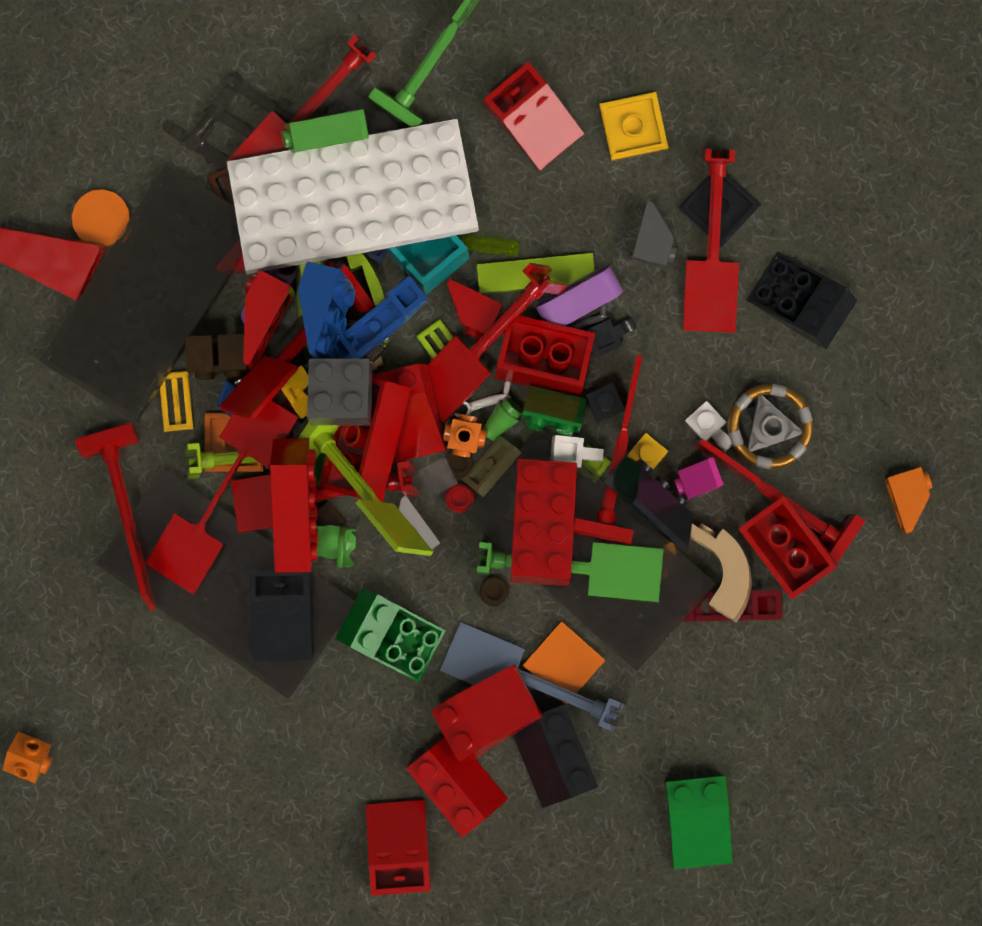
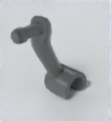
[570,303,608,330]

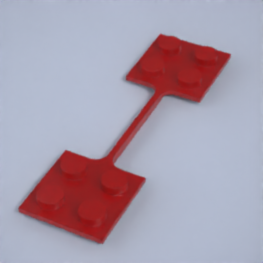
[145,400,299,595]

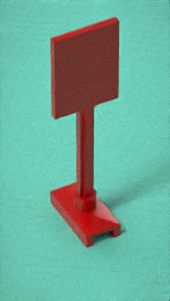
[225,35,377,164]
[683,149,739,333]
[219,260,375,421]
[428,263,568,423]
[573,355,643,545]
[75,423,157,611]
[692,439,865,563]
[231,461,419,533]

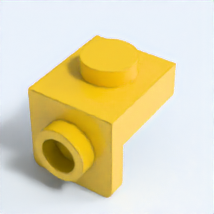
[281,365,308,419]

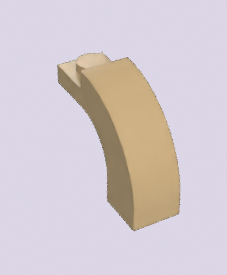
[690,523,752,623]

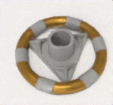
[728,383,813,469]

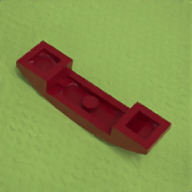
[664,590,783,622]

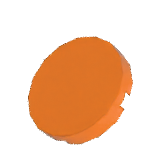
[72,189,131,247]

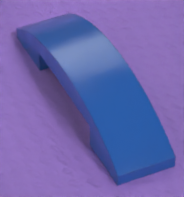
[336,276,428,359]

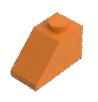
[884,467,932,535]

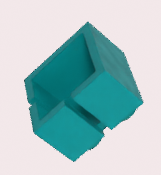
[386,235,470,295]

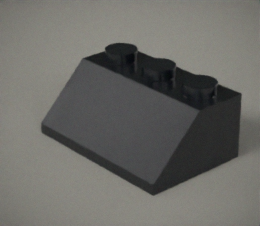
[604,456,693,552]
[513,704,598,808]

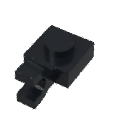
[584,317,637,358]

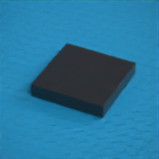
[679,173,761,248]

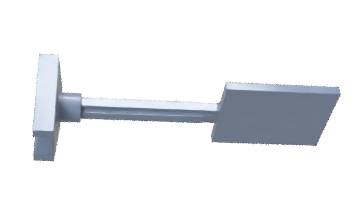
[440,622,626,732]

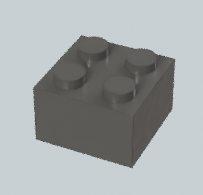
[307,359,373,426]

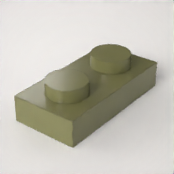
[462,435,521,497]

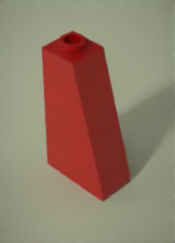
[0,225,107,300]

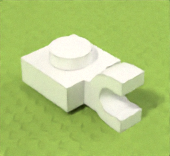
[685,401,732,452]
[550,435,604,468]

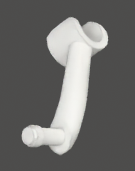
[455,381,511,418]

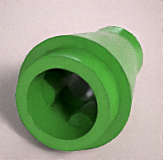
[481,397,523,441]

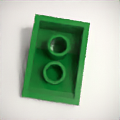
[664,775,733,869]

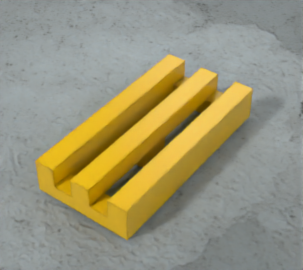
[158,371,194,432]

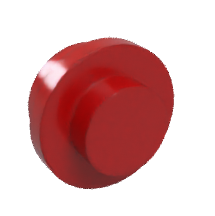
[445,483,474,513]

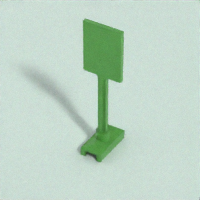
[368,0,479,127]
[477,542,664,602]

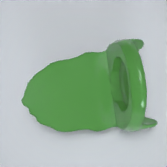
[316,525,356,568]

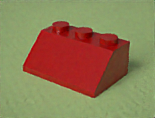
[495,316,596,397]
[739,494,839,600]
[406,737,508,838]

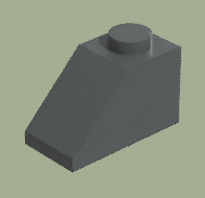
[631,201,677,269]

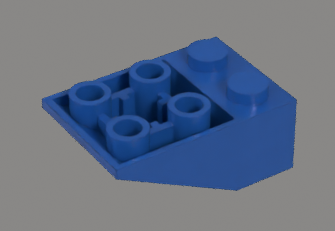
[298,261,356,359]

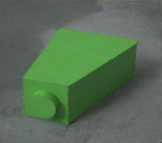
[281,109,369,153]

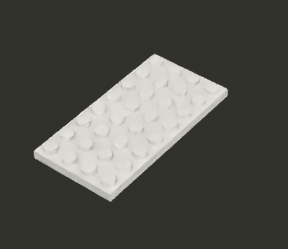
[227,119,479,274]

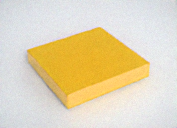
[599,92,668,161]

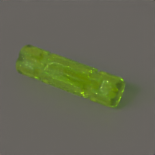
[463,234,520,257]

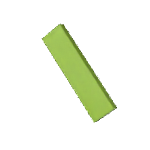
[477,253,595,294]

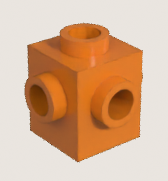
[443,414,487,457]
[3,731,52,783]

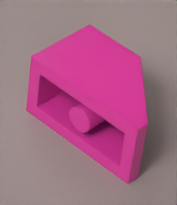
[673,457,723,500]

